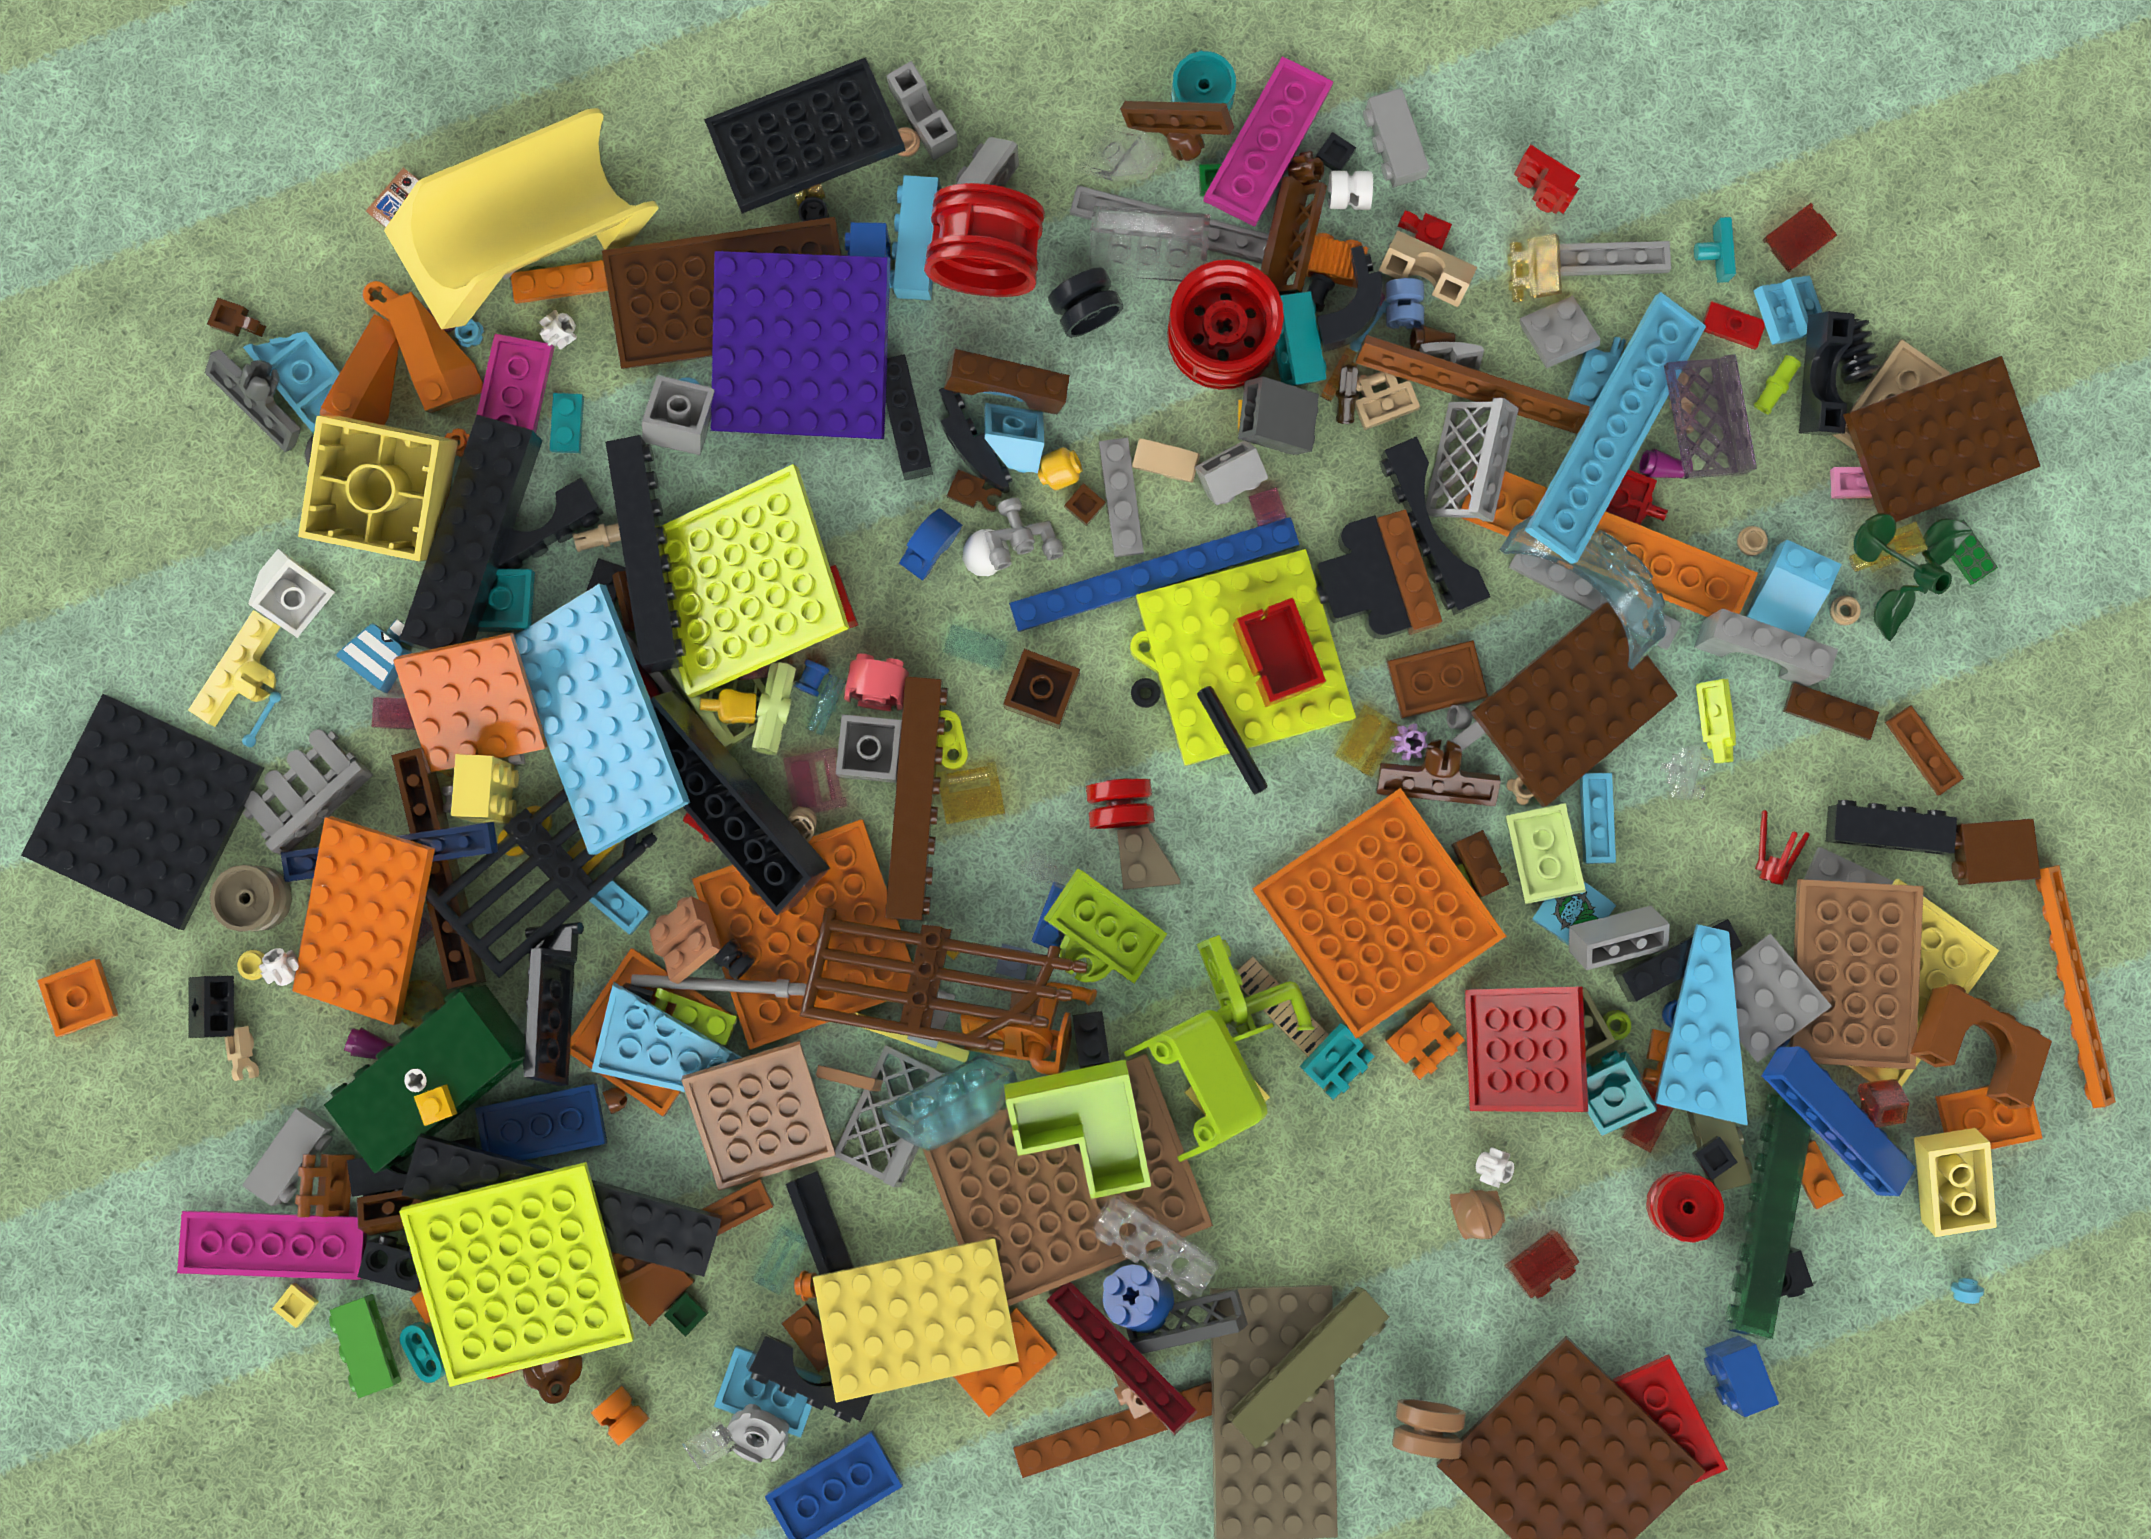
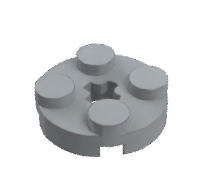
[726,1404,789,1463]

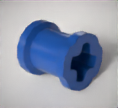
[794,659,830,697]

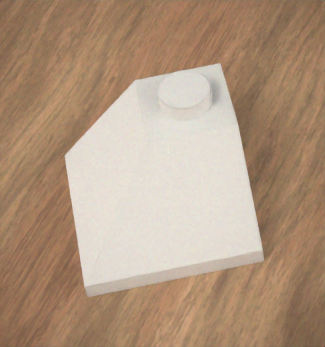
[248,549,335,638]

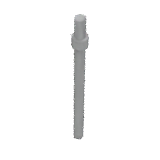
[631,974,807,998]

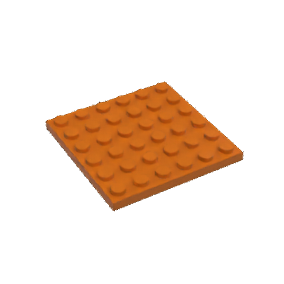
[1252,788,1506,1039]
[692,819,913,1050]

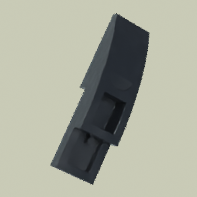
[939,388,1012,494]

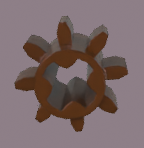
[1288,151,1324,185]

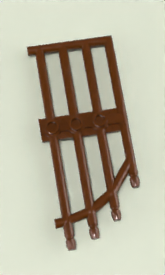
[799,908,1088,1052]

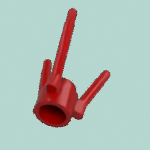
[1755,810,1810,886]

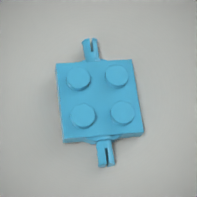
[1568,337,1626,419]

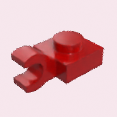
[1397,210,1452,250]

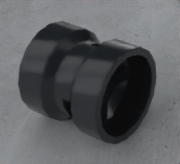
[798,197,830,222]
[713,938,756,981]

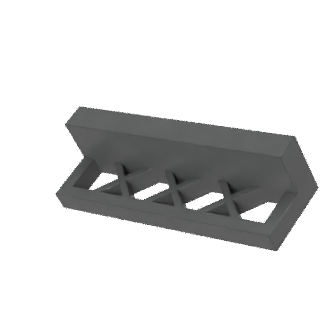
[1126,1288,1248,1354]

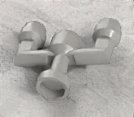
[985,498,1064,570]

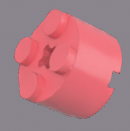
[844,653,909,711]

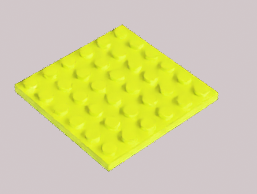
[661,464,849,698]
[1136,549,1356,766]
[399,1162,634,1387]

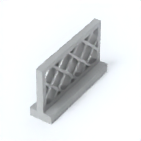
[1426,398,1519,522]
[835,1045,953,1187]

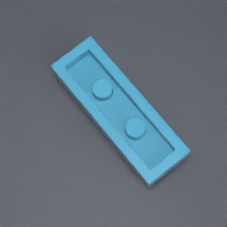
[1580,773,1616,864]

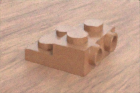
[649,896,721,984]

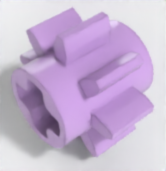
[1390,724,1428,760]

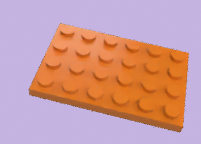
[292,816,435,1026]

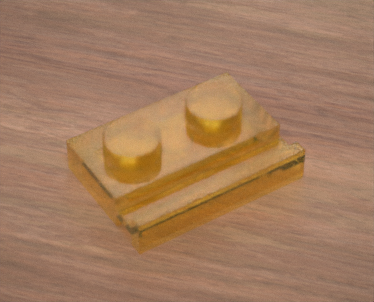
[1334,705,1401,778]

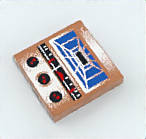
[366,167,419,228]

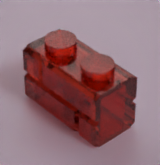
[1504,1229,1579,1299]

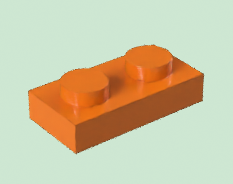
[1786,1140,1844,1209]

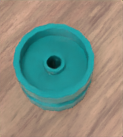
[1171,51,1236,112]

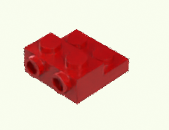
[1514,144,1581,214]

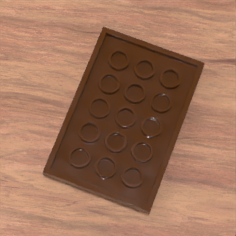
[1843,356,2041,522]
[1470,602,1678,807]

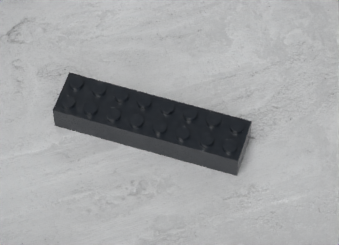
[399,415,543,651]
[651,690,830,915]

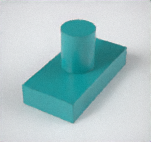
[1694,217,1736,283]

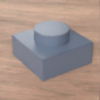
[995,943,1032,980]

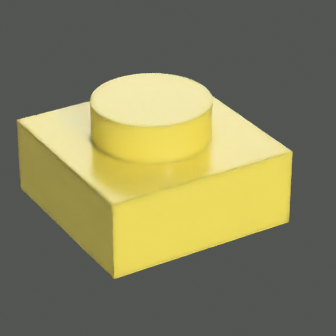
[272,1283,319,1328]

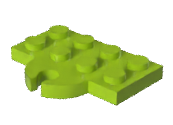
[1044,868,1167,984]

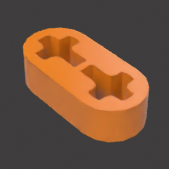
[363,281,400,321]

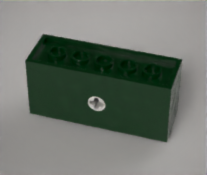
[324,985,526,1173]

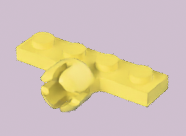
[188,610,281,727]

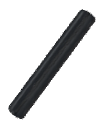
[1197,686,1268,795]

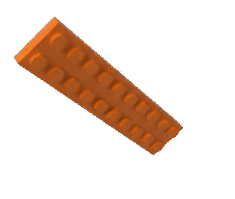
[1461,467,1758,617]

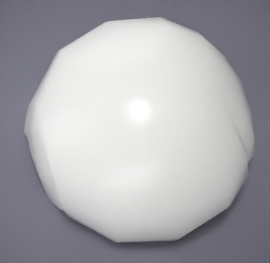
[962,529,1009,576]

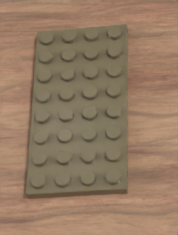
[1210,1285,1338,1539]

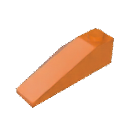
[384,292,483,413]
[319,314,399,425]

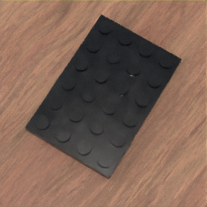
[704,57,906,214]

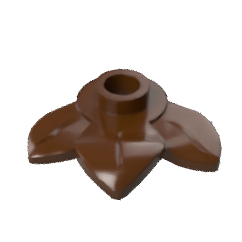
[523,1356,583,1404]

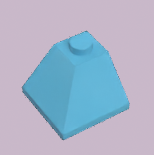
[984,403,1044,473]

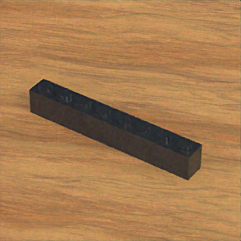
[605,435,686,674]

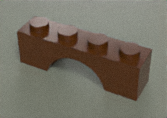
[944,349,1070,415]

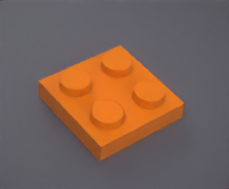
[37,959,118,1037]

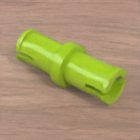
[1753,355,1802,415]

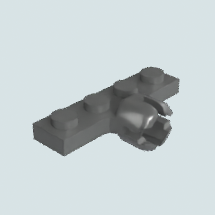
[205,349,301,452]

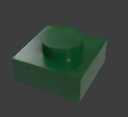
[664,1291,709,1337]

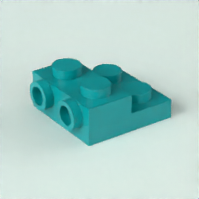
[478,569,535,632]
[1586,1050,1657,1136]

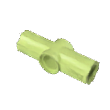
[752,662,796,755]

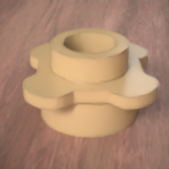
[1506,776,1534,805]

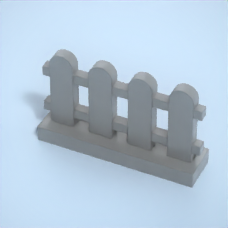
[243,729,373,855]

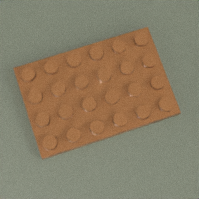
[1790,879,1924,1070]

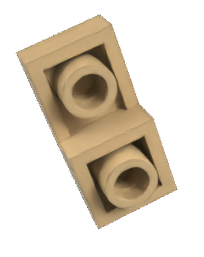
[1132,438,1200,483]

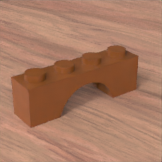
[1377,509,1443,635]

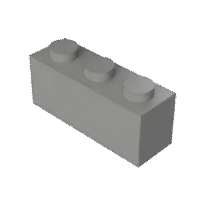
[1363,88,1430,188]
[1569,906,1670,970]
[242,1107,334,1206]

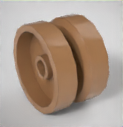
[1392,1399,1466,1459]

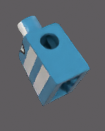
[336,618,412,693]

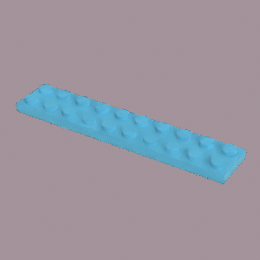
[1524,292,1706,564]

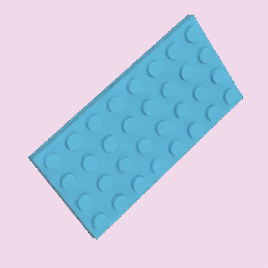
[514,584,690,855]

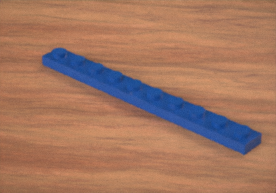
[1009,517,1300,632]

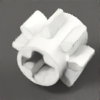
[539,310,577,349]
[259,948,299,986]
[1476,1147,1514,1188]

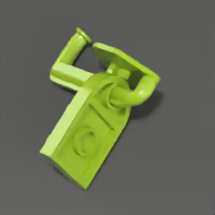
[1196,935,1315,1042]

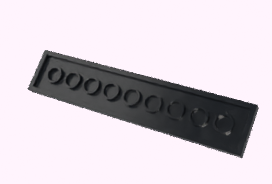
[402,1133,723,1277]

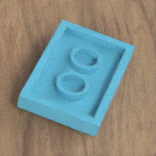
[714,1346,823,1438]

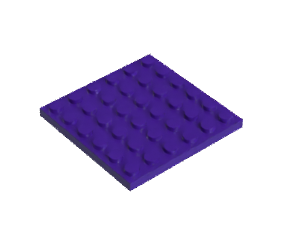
[711,251,891,439]

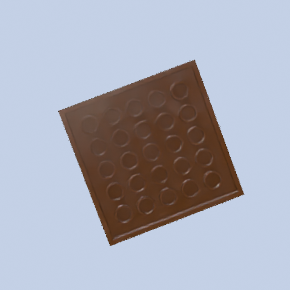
[1437,1335,1706,1539]

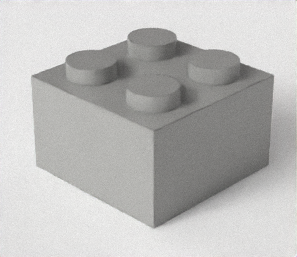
[836,714,902,783]

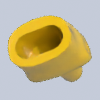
[699,689,756,724]

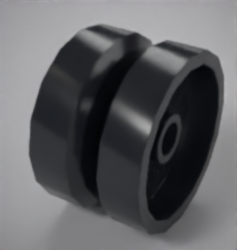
[1048,267,1123,338]

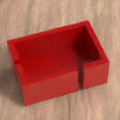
[1233,597,1326,707]

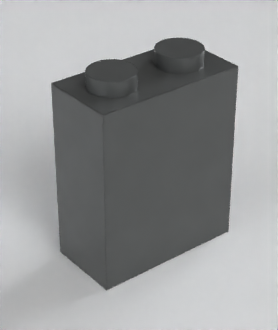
[1238,376,1319,455]

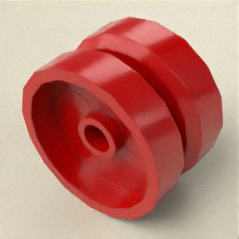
[1086,778,1155,829]
[1646,1171,1724,1243]

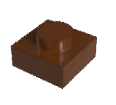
[1064,483,1106,526]

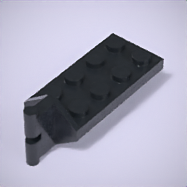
[523,922,584,1086]

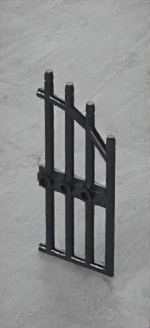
[425,788,657,978]

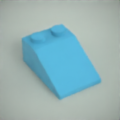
[1746,540,1842,637]

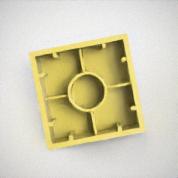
[298,416,458,561]

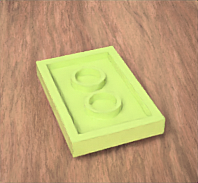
[1506,803,1586,904]

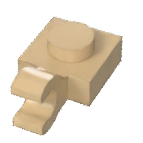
[224,1026,259,1081]

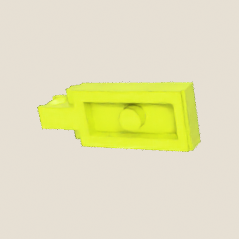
[1696,679,1736,763]

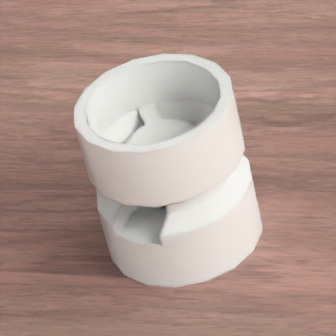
[1328,171,1373,210]

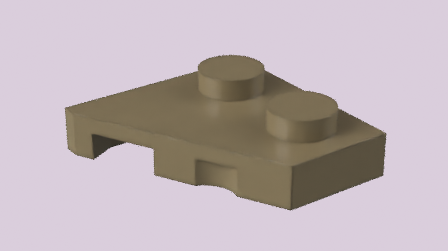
[1117,827,1181,890]

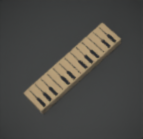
[1238,956,1329,1057]

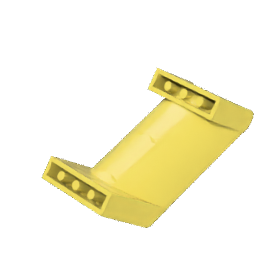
[384,108,659,330]

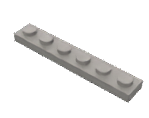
[1508,542,1681,650]

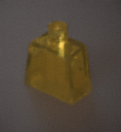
[1849,522,1928,573]

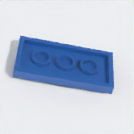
[475,1084,607,1161]
[765,1430,903,1539]

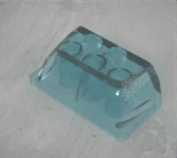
[881,1053,1018,1151]

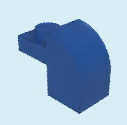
[899,508,963,581]

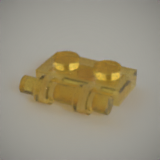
[1507,234,1562,302]

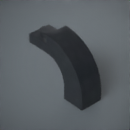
[1317,245,1382,352]

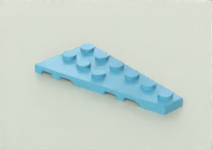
[1654,924,1748,1126]
[591,982,742,1092]

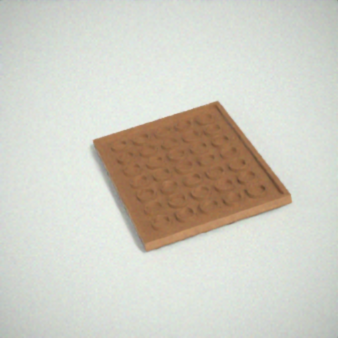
[920,1054,1213,1306]

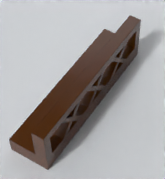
[1260,176,1327,296]

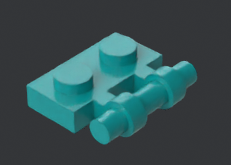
[1299,1023,1375,1100]

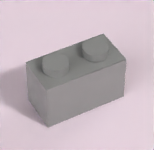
[1195,441,1268,506]

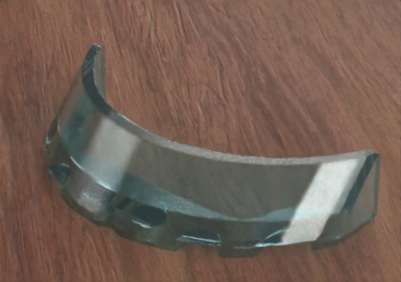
[1499,515,1667,670]

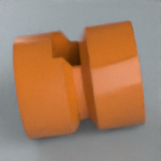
[591,1386,650,1446]

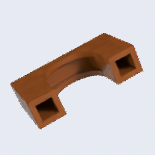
[1910,984,2052,1109]

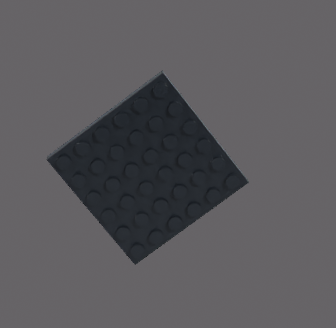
[21,694,264,930]

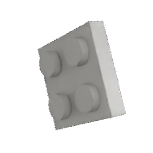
[1520,296,1601,369]

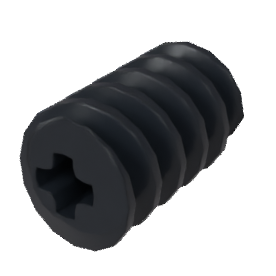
[1839,319,1880,384]

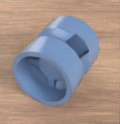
[1386,278,1424,329]

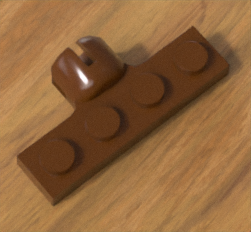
[1120,101,1234,161]
[1376,739,1501,807]

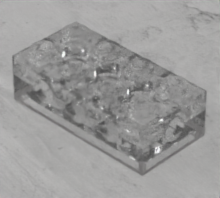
[1093,1194,1220,1298]

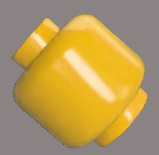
[1037,447,1083,491]

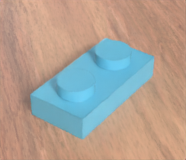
[589,880,651,935]

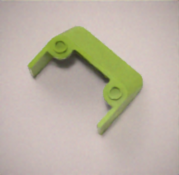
[1124,1010,1267,1162]

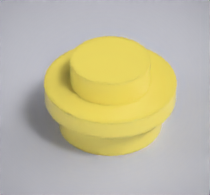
[237,950,265,980]

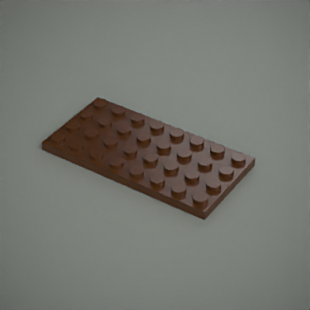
[601,217,842,369]

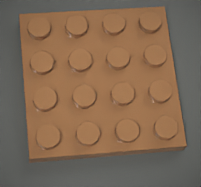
[681,1041,836,1191]

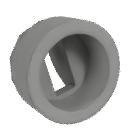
[1447,705,1473,729]

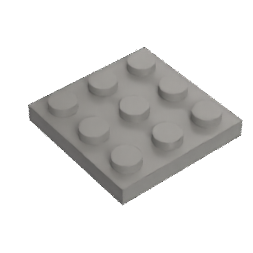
[1732,933,1832,1063]

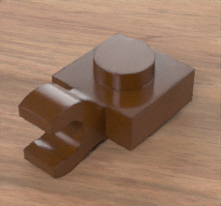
[207,298,266,337]

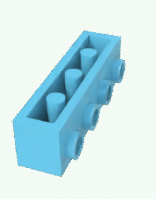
[890,175,942,300]

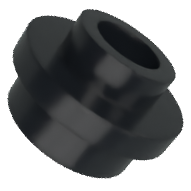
[1131,678,1161,708]

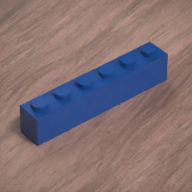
[1761,1046,1916,1196]

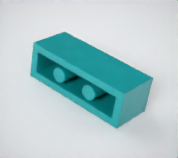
[1275,291,1327,386]

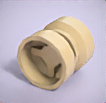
[787,807,817,842]

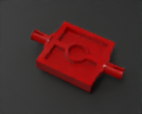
[1606,469,1668,525]

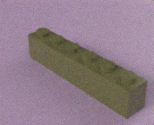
[1225,1286,1389,1449]

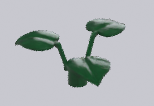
[1854,513,1973,641]

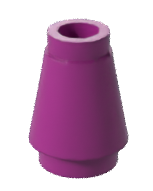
[1639,449,1687,479]
[344,1027,393,1060]

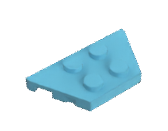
[243,331,340,433]

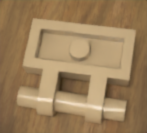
[1355,371,1420,430]

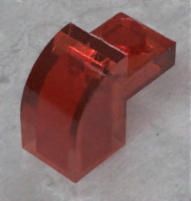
[1857,1079,1910,1128]

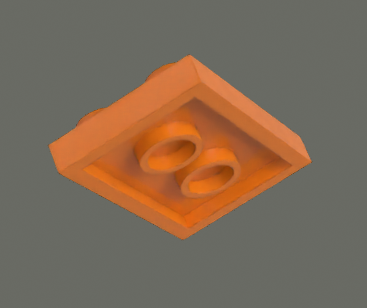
[1935,1085,2043,1149]
[953,1307,1057,1417]

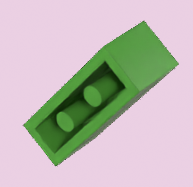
[329,1294,402,1399]

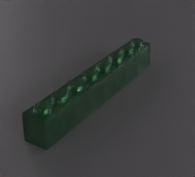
[1726,1090,1811,1341]

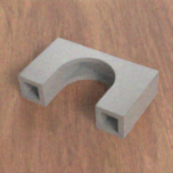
[1694,608,1838,687]

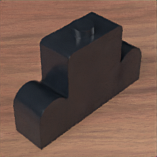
[1315,515,1412,639]

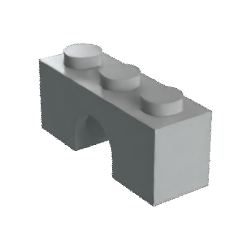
[886,61,958,161]

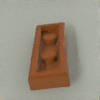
[1885,705,1964,796]

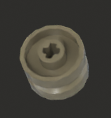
[210,865,292,932]

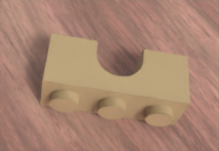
[1379,231,1477,307]

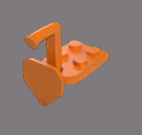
[960,982,1097,1075]

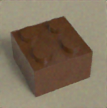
[1003,649,1080,729]

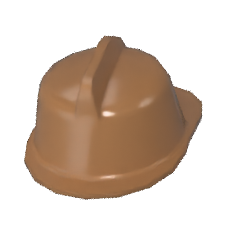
[1450,1189,1505,1240]

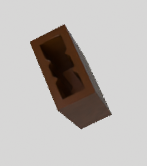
[1952,818,2041,885]

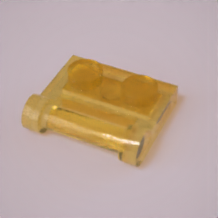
[937,761,1005,825]

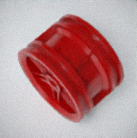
[924,183,1045,298]
[1167,259,1284,390]

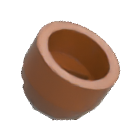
[602,1087,628,1114]

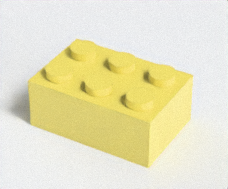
[451,754,519,824]
[1914,1128,1997,1237]

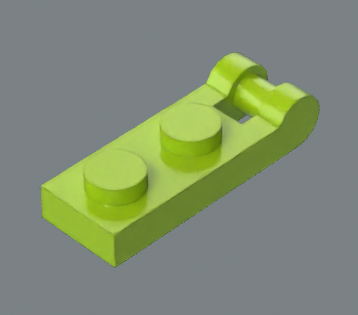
[654,988,738,1046]

